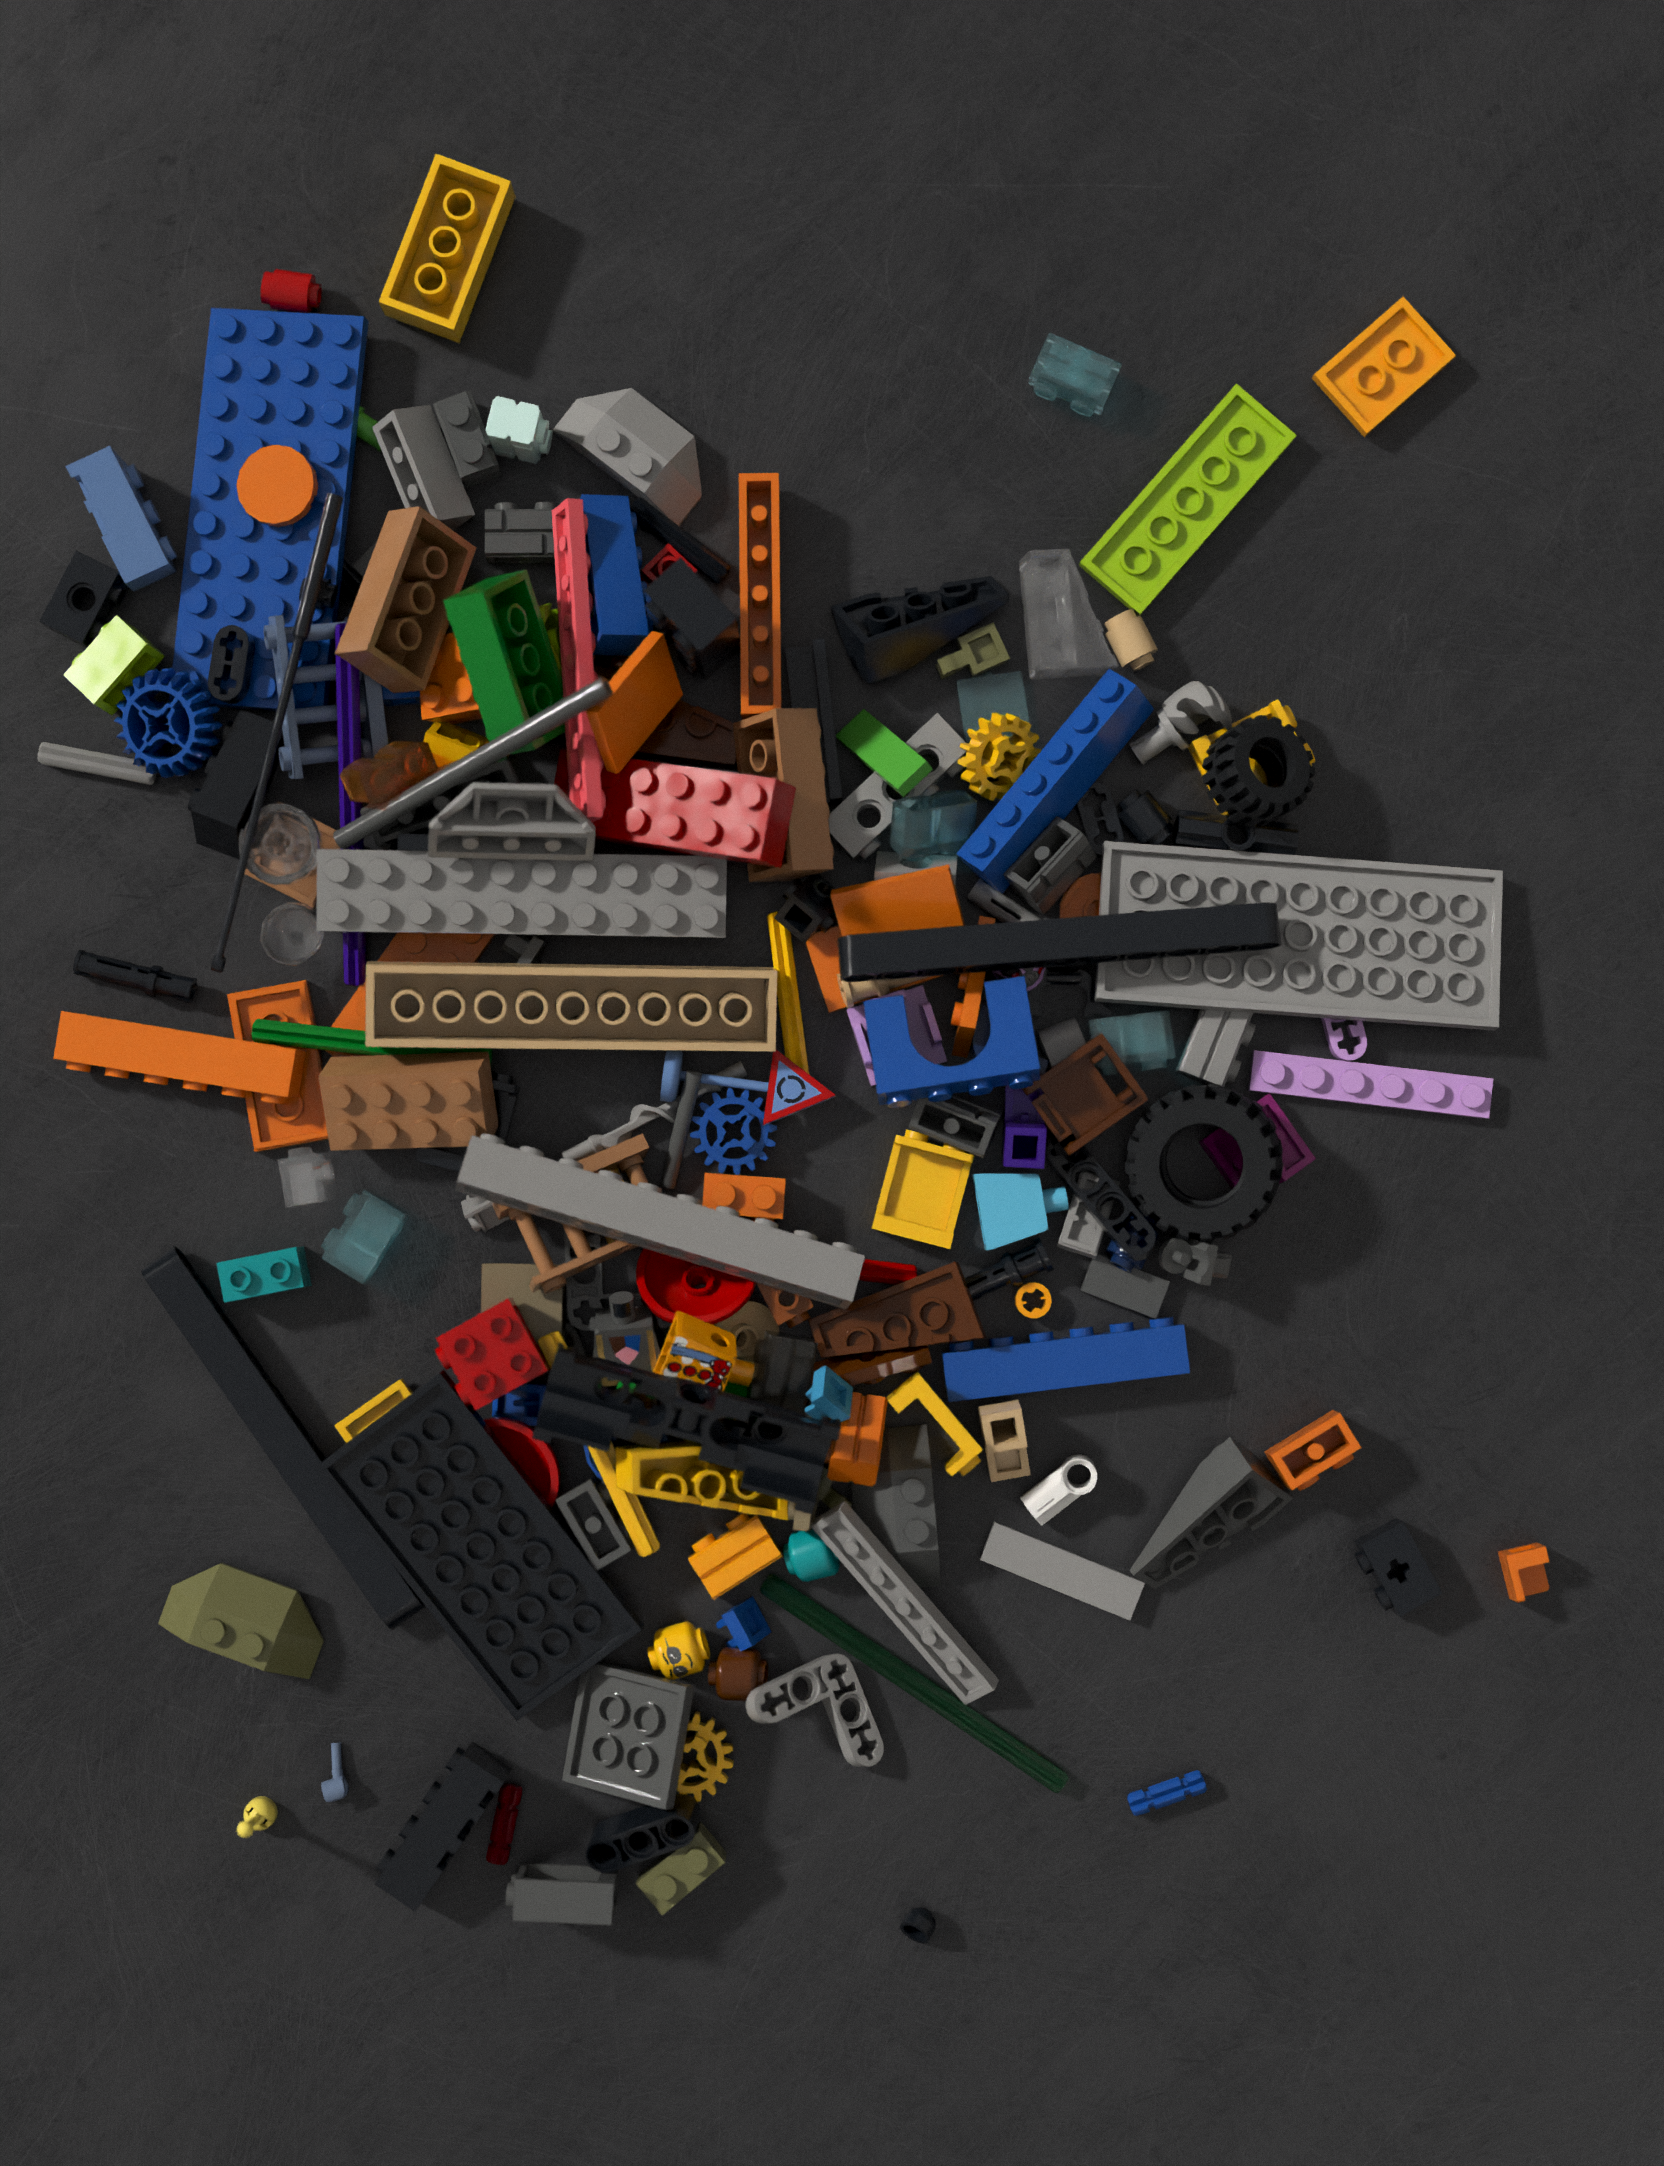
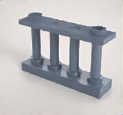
[264,608,391,779]

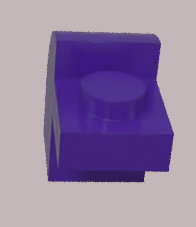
[1002,1085,1047,1169]

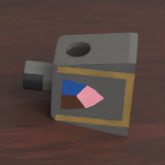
[593,1291,664,1387]

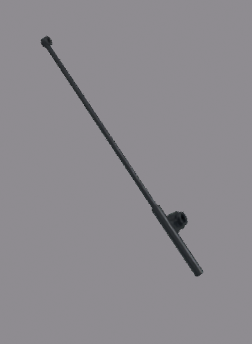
[211,493,343,973]

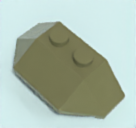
[158,1562,324,1679]

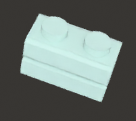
[485,396,553,464]

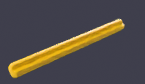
[538,1331,660,1557]

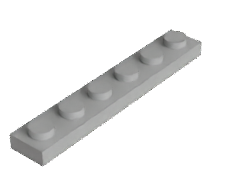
[811,1501,999,1705]

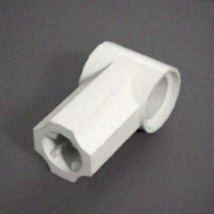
[1020,1454,1097,1526]

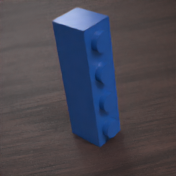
[580,494,653,656]

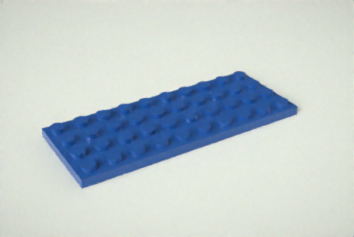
[169,308,369,711]

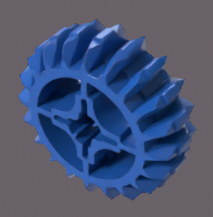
[114,668,223,778]

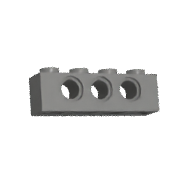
[828,713,966,862]

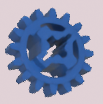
[690,1088,778,1175]

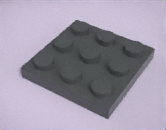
[562,1662,695,1810]

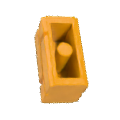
[688,1513,783,1600]

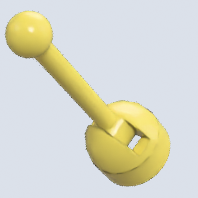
[237,1796,278,1838]

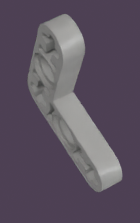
[746,1653,884,1767]

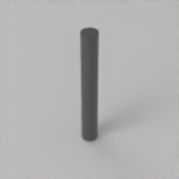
[660,1070,702,1189]

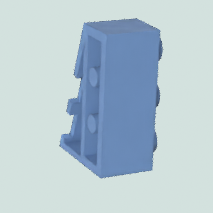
[66,446,177,592]

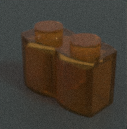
[339,741,438,804]

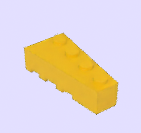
[615,1440,788,1521]

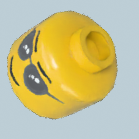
[648,1621,711,1680]

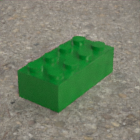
[443,569,565,755]

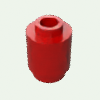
[260,269,322,313]

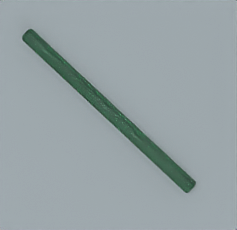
[760,1574,1068,1794]

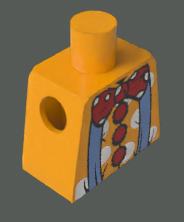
[653,1311,755,1391]

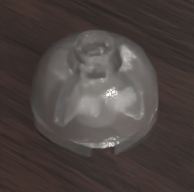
[239,803,323,885]

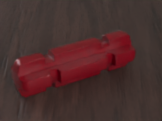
[486,1784,523,1865]

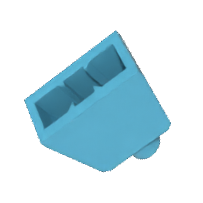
[972,1173,1069,1250]

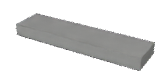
[979,1521,1145,1620]

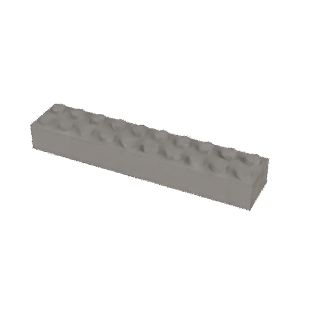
[316,849,727,938]

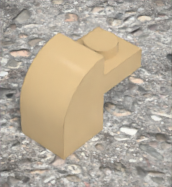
[978,1399,1031,1482]

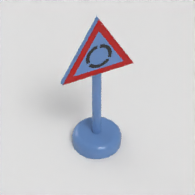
[660,1050,836,1126]

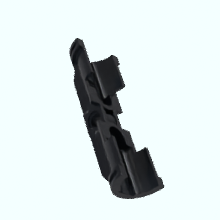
[532,1343,841,1514]

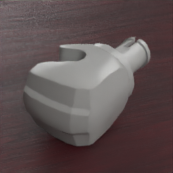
[1129,681,1233,765]

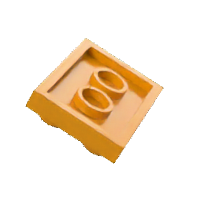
[1312,296,1456,437]

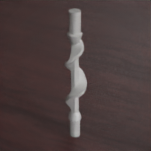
[562,1061,747,1161]

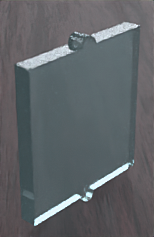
[956,671,1029,743]

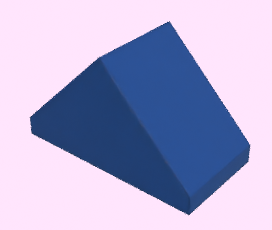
[492,1382,547,1426]

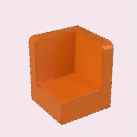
[1498,1542,1550,1603]

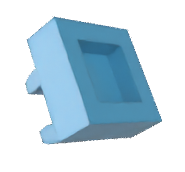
[804,1365,853,1422]

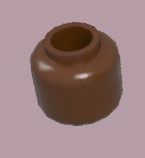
[708,1647,768,1701]

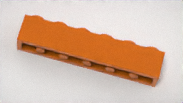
[739,473,782,720]
[53,1011,306,1104]

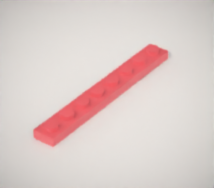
[552,498,606,823]

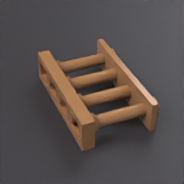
[492,1133,650,1294]

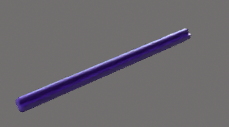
[335,623,367,986]

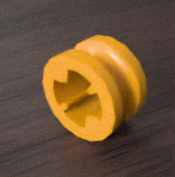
[1015,1282,1052,1318]

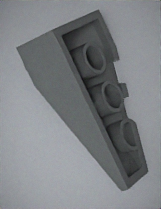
[1130,1437,1294,1589]

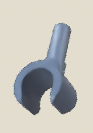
[321,1743,349,1802]

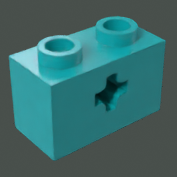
[216,1246,312,1303]

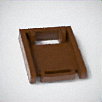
[1022,1033,1149,1155]

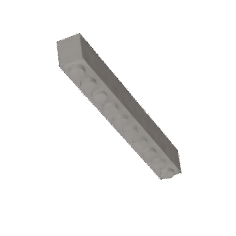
[455,1134,865,1310]

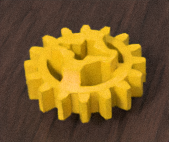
[958,712,1041,801]
[677,1711,734,1802]

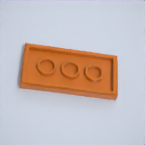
[227,980,328,1152]

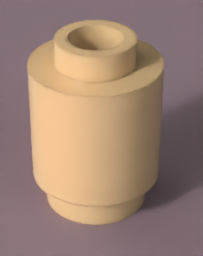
[1104,609,1158,672]

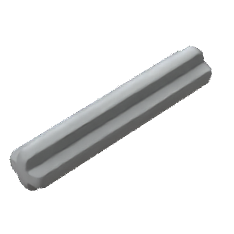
[38,742,157,785]

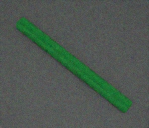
[252,1019,493,1065]

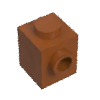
[756,1282,814,1329]

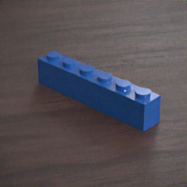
[956,669,1155,894]
[941,1317,1190,1402]

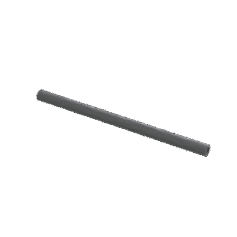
[333,677,613,849]

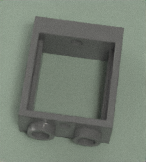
[506,1862,619,1925]

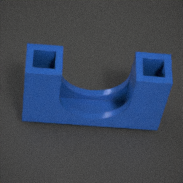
[863,976,1040,1108]

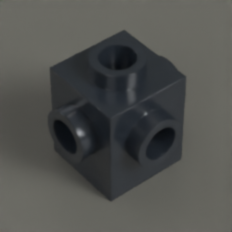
[774,874,837,944]

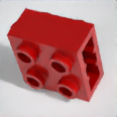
[435,1297,550,1411]

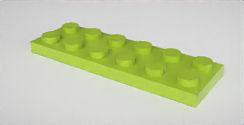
[1079,383,1297,616]

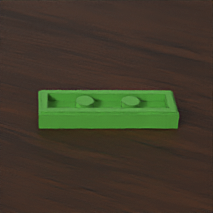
[835,709,933,797]

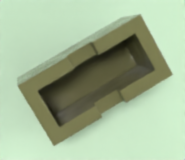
[636,1822,727,1915]

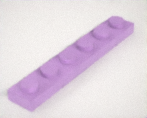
[1248,1050,1494,1119]

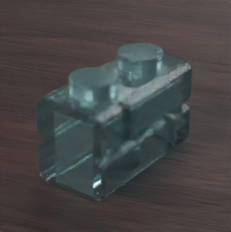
[1028,332,1122,416]

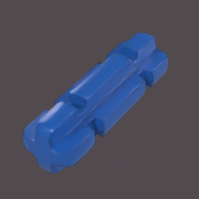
[1127,1770,1207,1816]

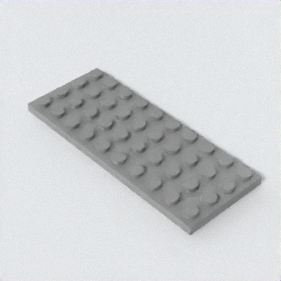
[1095,841,1503,1031]

